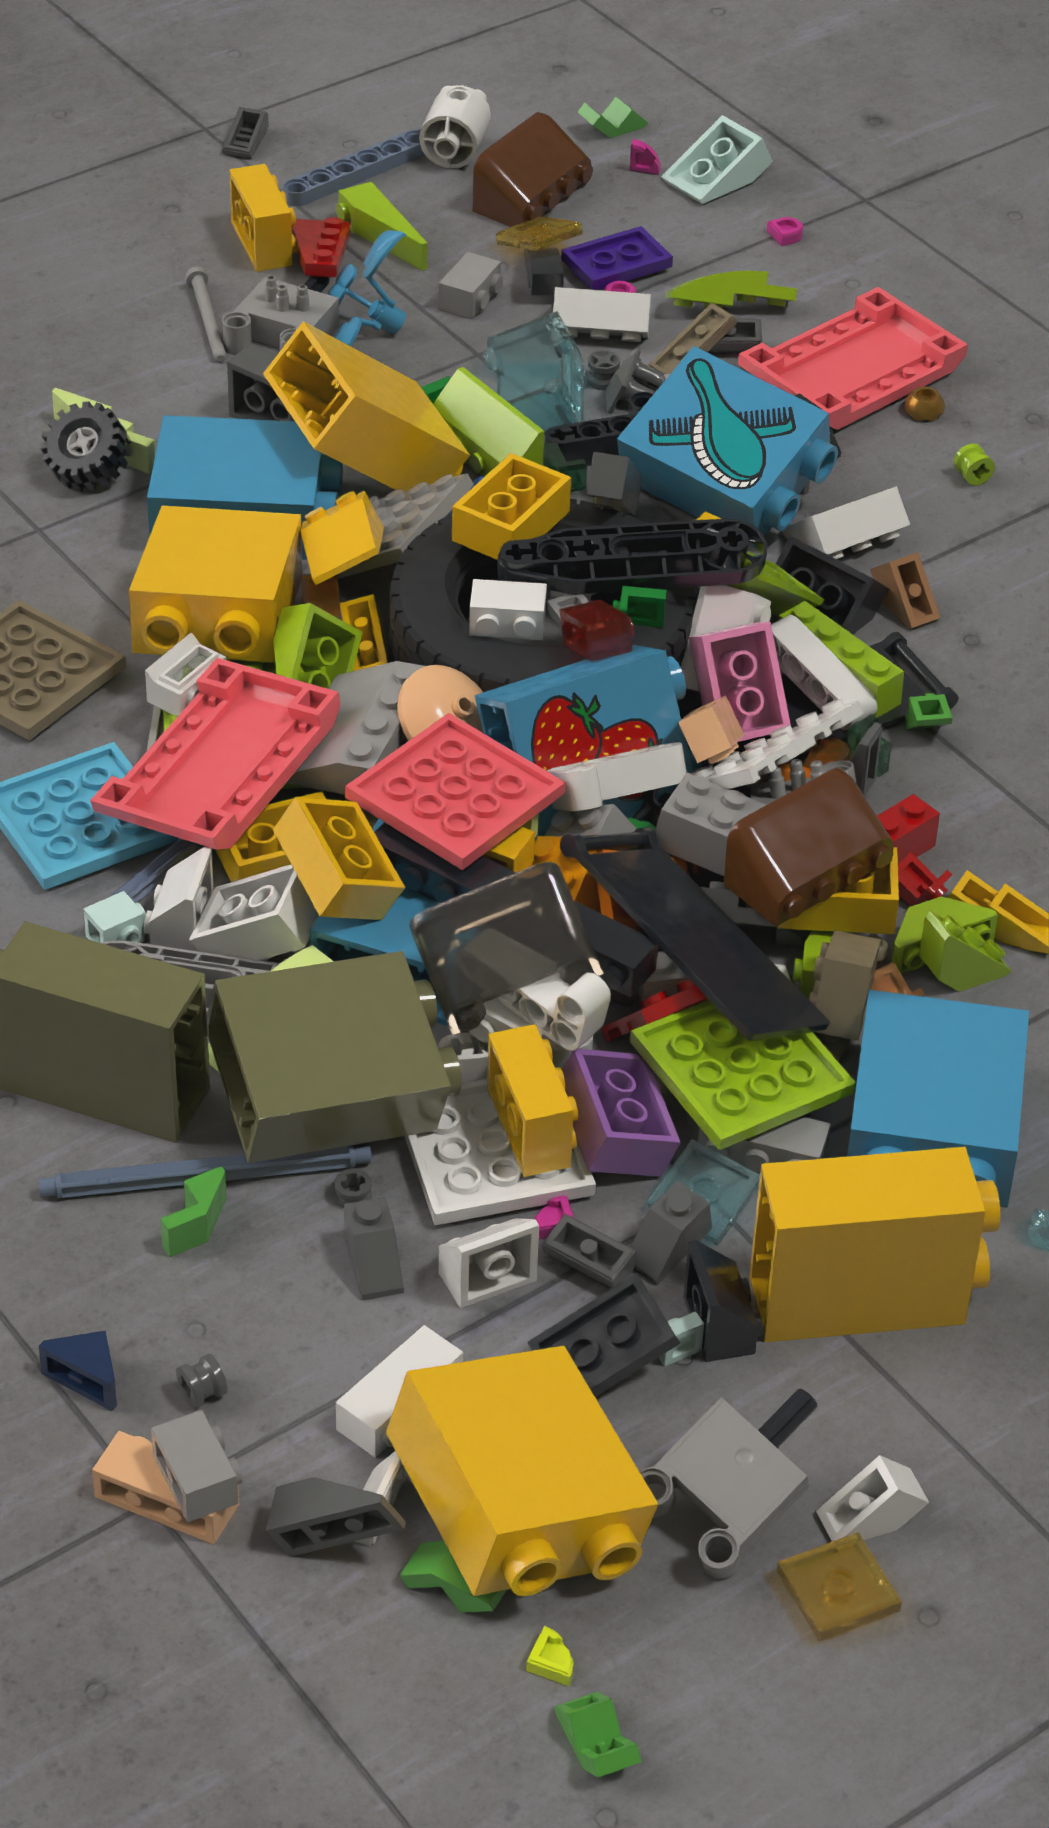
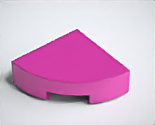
[630,139,661,175]
[534,1195,574,1239]

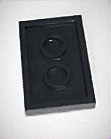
[527,1273,680,1397]

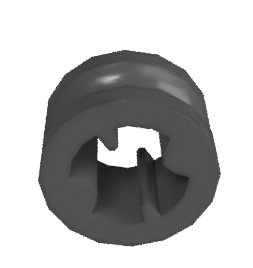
[334,1169,372,1208]

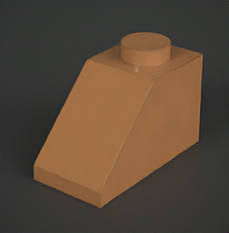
[870,552,941,629]

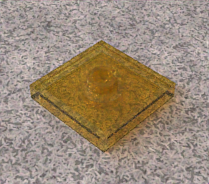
[496,216,583,251]
[777,1532,902,1641]

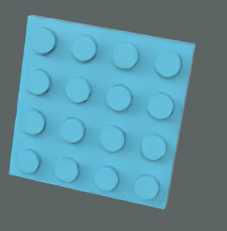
[0,742,181,890]

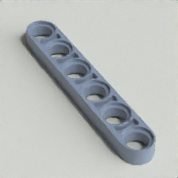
[283,130,425,206]

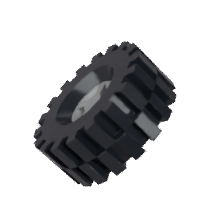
[40,401,132,492]

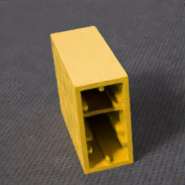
[263,321,470,492]
[129,506,303,663]
[749,1147,1000,1342]
[386,1346,658,1596]

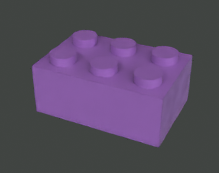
[562,1049,681,1177]

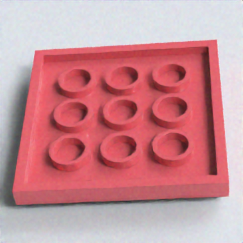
[345,713,565,870]

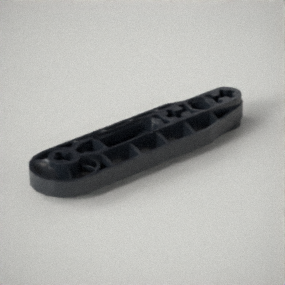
[497,518,767,595]

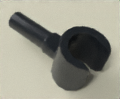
[632,788,672,821]

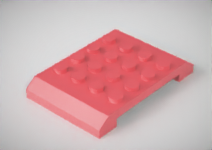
[738,287,968,430]
[90,658,341,850]

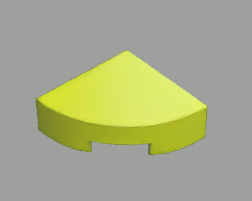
[526,1626,573,1686]

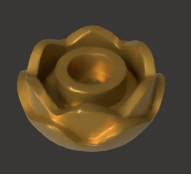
[905,387,945,421]

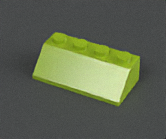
[433,367,544,477]
[699,551,824,616]

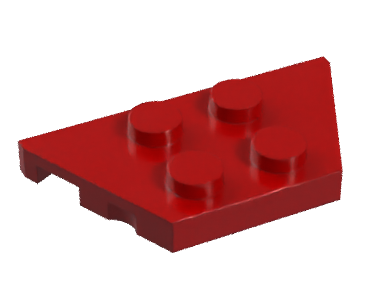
[600,979,707,1042]

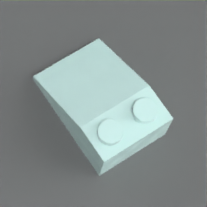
[661,115,773,204]

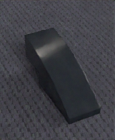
[524,247,564,295]

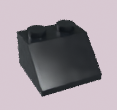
[683,1240,763,1362]

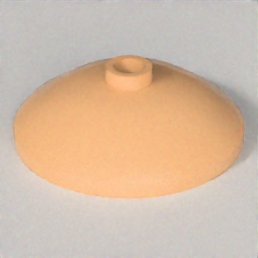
[397,665,483,741]

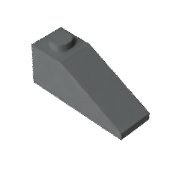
[266,1477,406,1557]

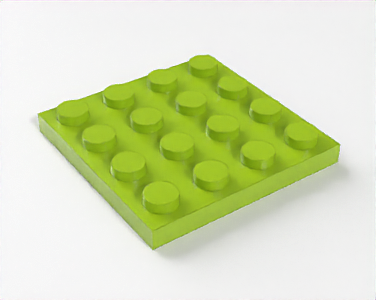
[629,999,856,1151]

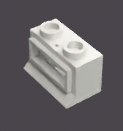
[145,632,226,717]

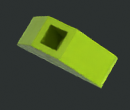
[890,896,998,976]
[919,910,1012,992]

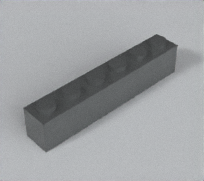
[587,452,643,517]

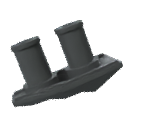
[606,347,666,414]

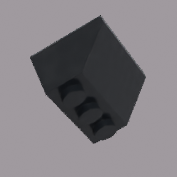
[775,536,889,635]

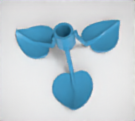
[328,230,407,346]

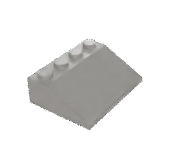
[286,661,425,795]

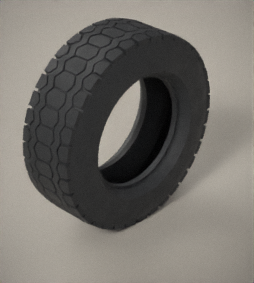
[390,499,696,704]

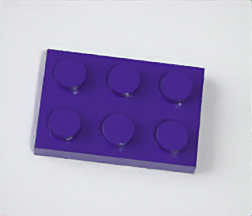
[561,226,673,290]

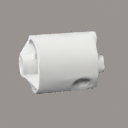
[419,85,491,168]

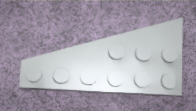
[691,699,863,789]

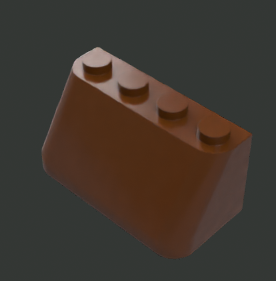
[473,112,593,232]
[724,768,894,927]

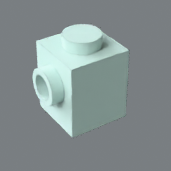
[83,891,146,943]

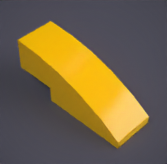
[948,870,1049,954]

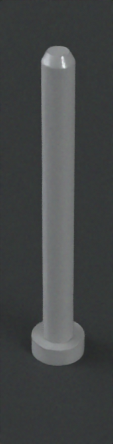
[185,266,226,362]

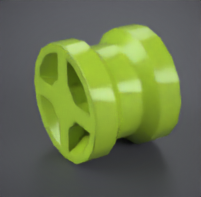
[953,443,995,486]

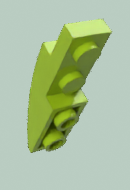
[665,270,797,310]

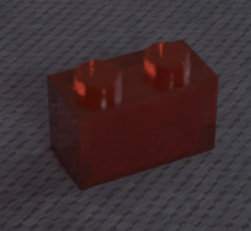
[559,599,635,661]

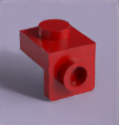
[898,852,953,906]

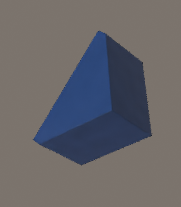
[39,1330,117,1411]

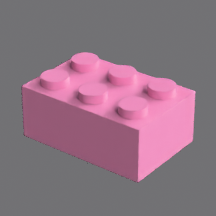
[689,622,791,742]

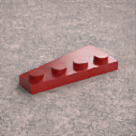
[292,217,351,277]

